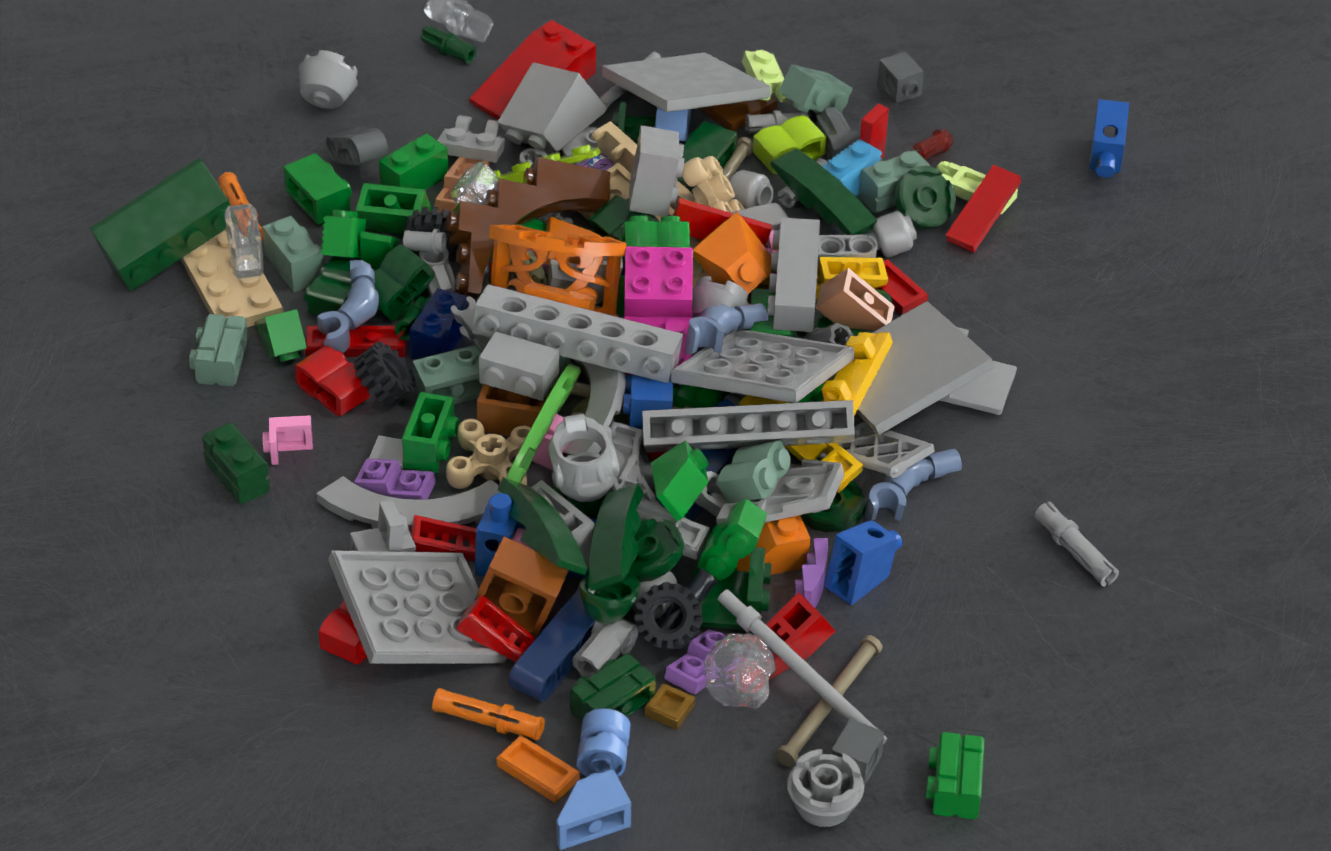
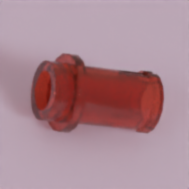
[913,129,953,160]

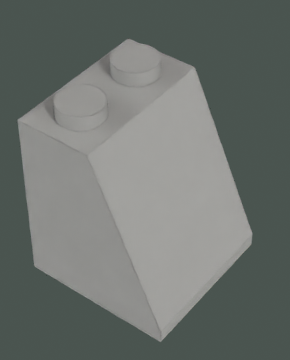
[497,62,607,152]

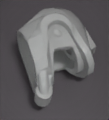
[548,414,619,502]

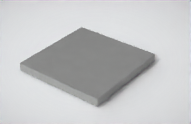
[602,52,771,112]
[829,301,994,435]
[671,330,854,403]
[328,551,507,664]

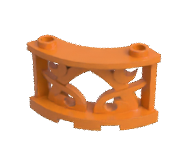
[489,225,626,317]

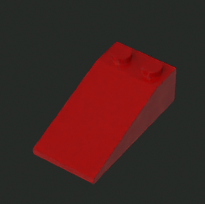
[469,20,596,120]

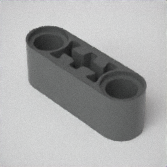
[326,127,388,166]

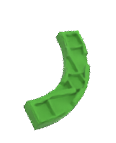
[499,363,581,493]

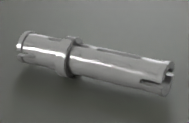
[1034,501,1119,587]

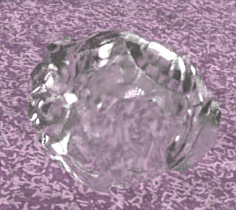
[703,633,776,709]

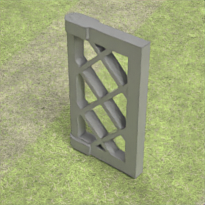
[824,422,935,478]

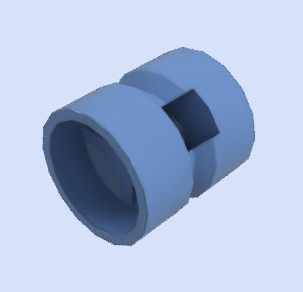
[577,708,631,777]

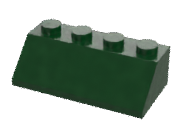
[90,158,238,291]

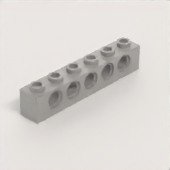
[472,284,683,383]
[642,400,855,453]

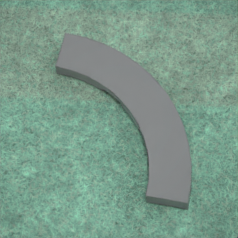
[563,359,626,456]
[609,421,709,560]
[316,476,499,530]

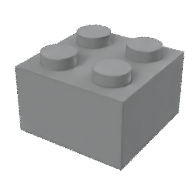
[629,126,684,217]

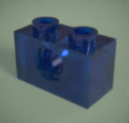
[410,288,468,360]

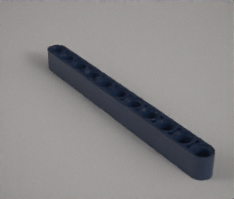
[508,448,739,702]

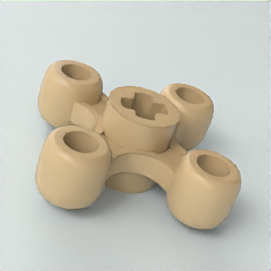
[682,156,744,213]
[446,419,531,489]

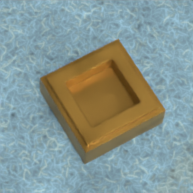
[645,683,696,730]

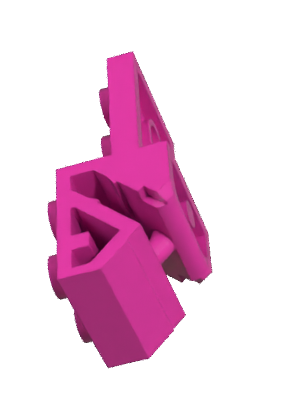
[624,246,693,375]

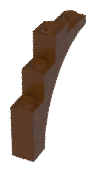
[446,157,610,307]

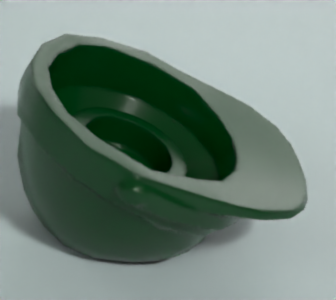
[579,574,641,624]

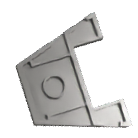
[716,459,844,525]

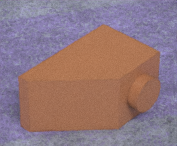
[816,268,895,331]

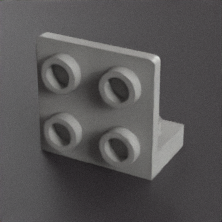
[940,327,1017,415]

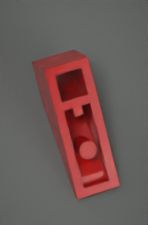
[720,592,836,694]

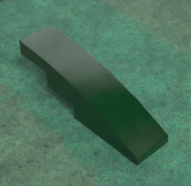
[770,148,878,235]
[497,477,588,575]
[588,483,644,591]

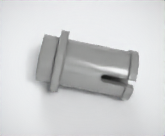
[403,229,447,255]

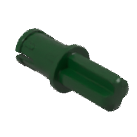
[420,26,477,64]
[395,296,433,341]

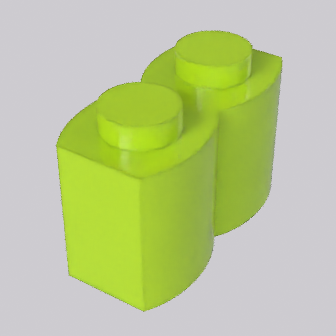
[753,115,826,174]

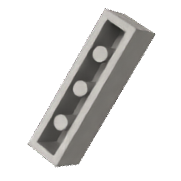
[768,217,820,332]

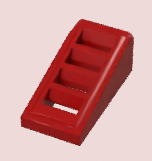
[409,515,477,561]
[455,594,536,662]

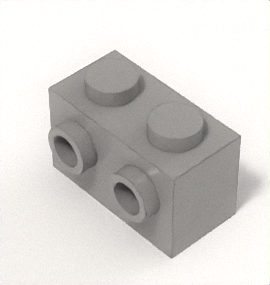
[479,331,559,401]

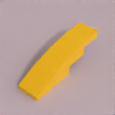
[755,257,888,300]

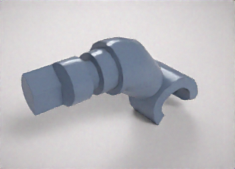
[317,260,379,353]
[684,303,768,355]
[864,449,962,521]

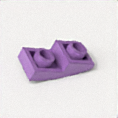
[354,458,436,500]
[794,538,828,608]
[664,629,739,695]

